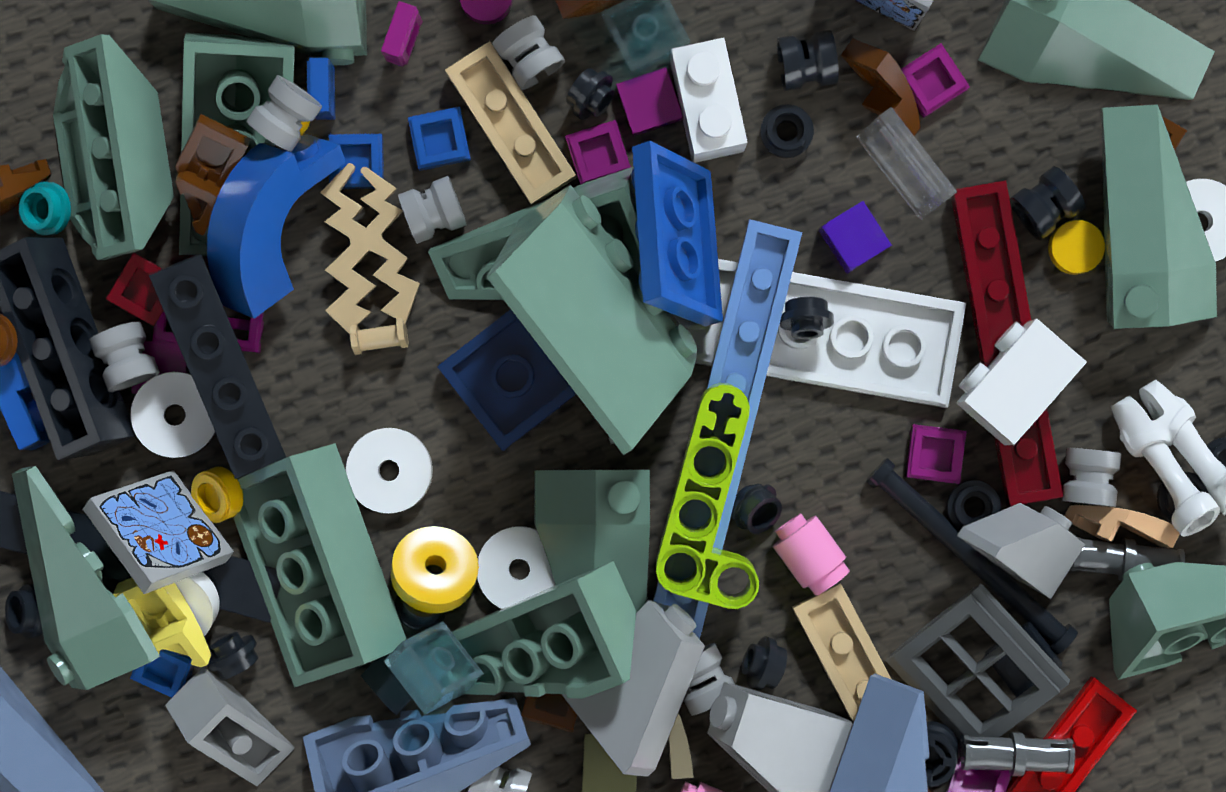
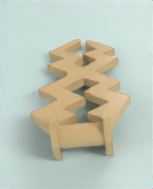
[320,163,420,355]

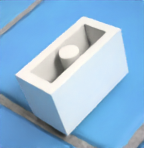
[670,38,748,163]
[956,319,1087,445]

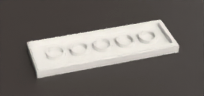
[666,259,966,408]

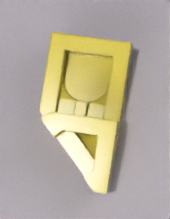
[113,578,211,667]

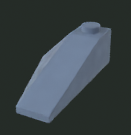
[0,667,104,792]
[830,674,930,792]
[303,698,531,792]

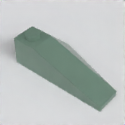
[1109,562,1226,680]

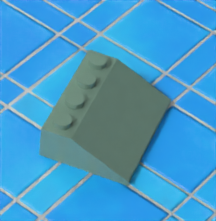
[487,185,697,455]

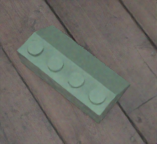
[233,443,409,688]

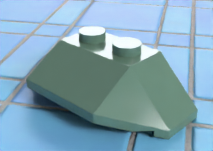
[53,34,174,260]

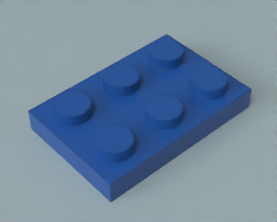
[631,141,723,327]

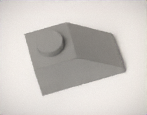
[957,503,1086,599]
[165,667,294,786]

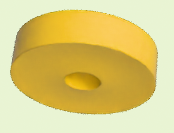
[391,526,479,613]

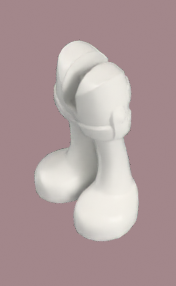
[1111,380,1226,537]

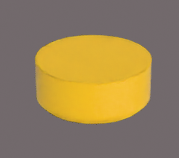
[1048,220,1105,275]
[191,467,243,523]

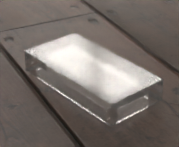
[857,107,957,220]

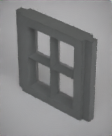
[886,583,1070,741]

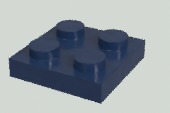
[437,309,577,451]

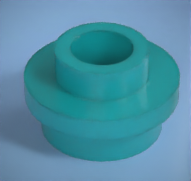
[19,182,71,235]

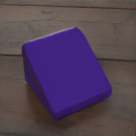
[818,201,892,274]

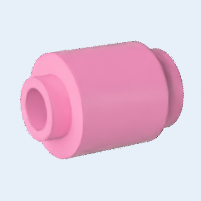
[773,513,850,596]

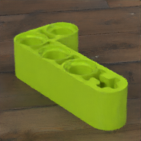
[656,383,759,609]

